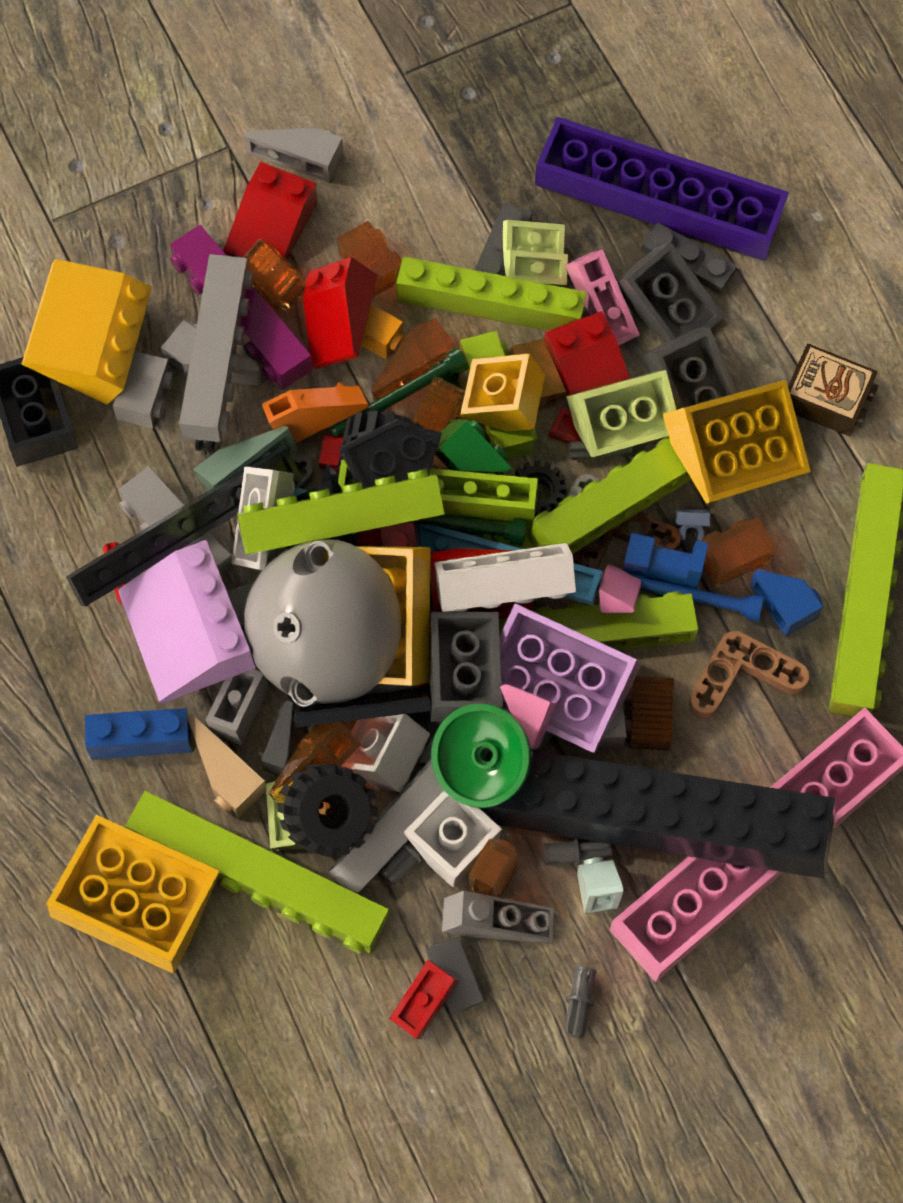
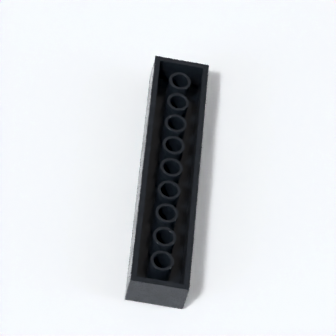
[481,751,835,879]

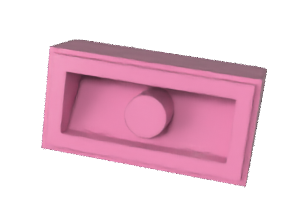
[599,564,641,613]

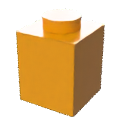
[361,304,405,360]

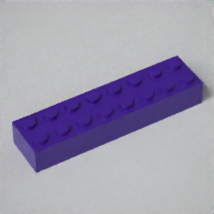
[535,117,789,261]

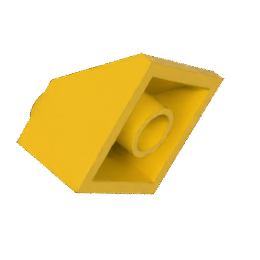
[461,354,545,431]

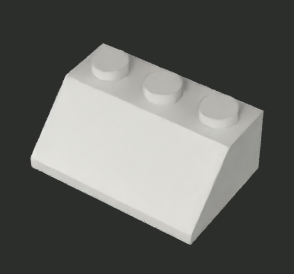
[231,467,295,570]

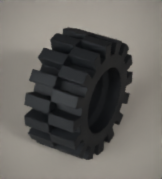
[512,461,567,517]

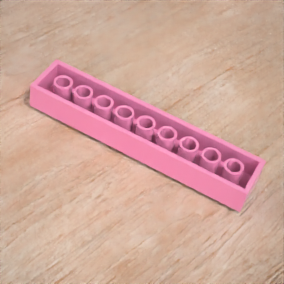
[610,708,903,983]

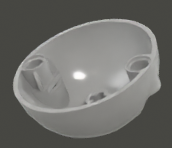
[244,539,401,707]

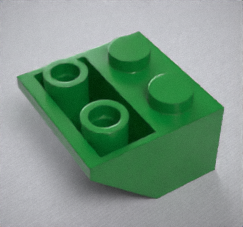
[435,419,511,472]

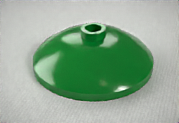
[431,704,531,808]

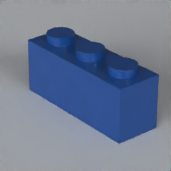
[85,708,192,760]

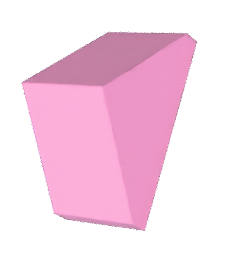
[500,684,557,751]

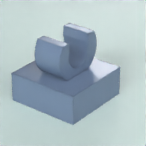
[674,508,710,541]

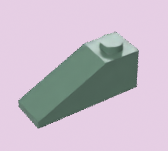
[193,426,299,493]

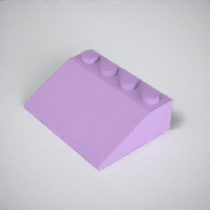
[118,540,255,704]
[499,604,642,753]

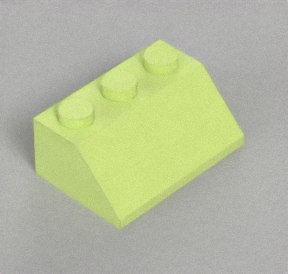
[566,370,676,457]

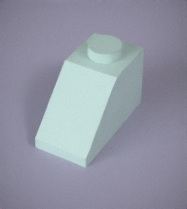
[577,857,623,914]

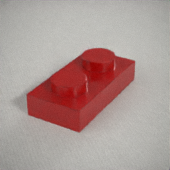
[389,960,459,1039]

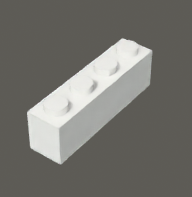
[434,543,576,612]

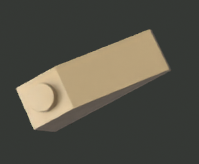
[188,715,266,819]

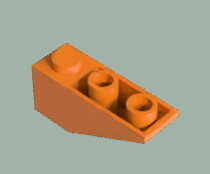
[262,385,369,443]

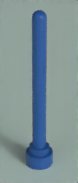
[632,575,764,622]

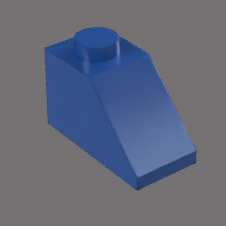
[750,570,823,637]

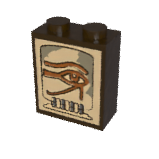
[788,343,879,437]

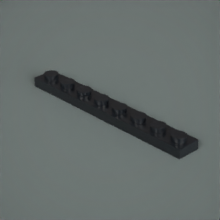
[66,447,301,607]

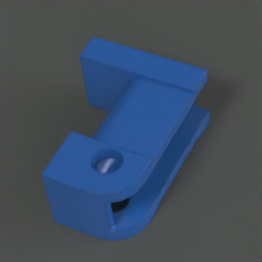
[623,533,709,589]

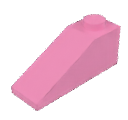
[565,249,640,346]

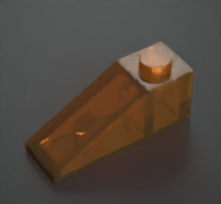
[372,318,456,402]
[268,722,361,804]

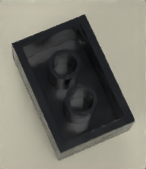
[0,357,78,467]

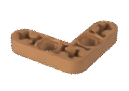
[689,631,809,718]

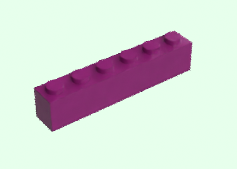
[170,225,313,390]

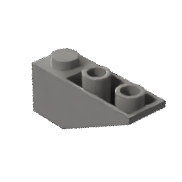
[161,320,262,386]
[442,891,554,943]

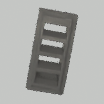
[261,700,295,778]

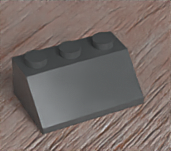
[429,612,503,722]

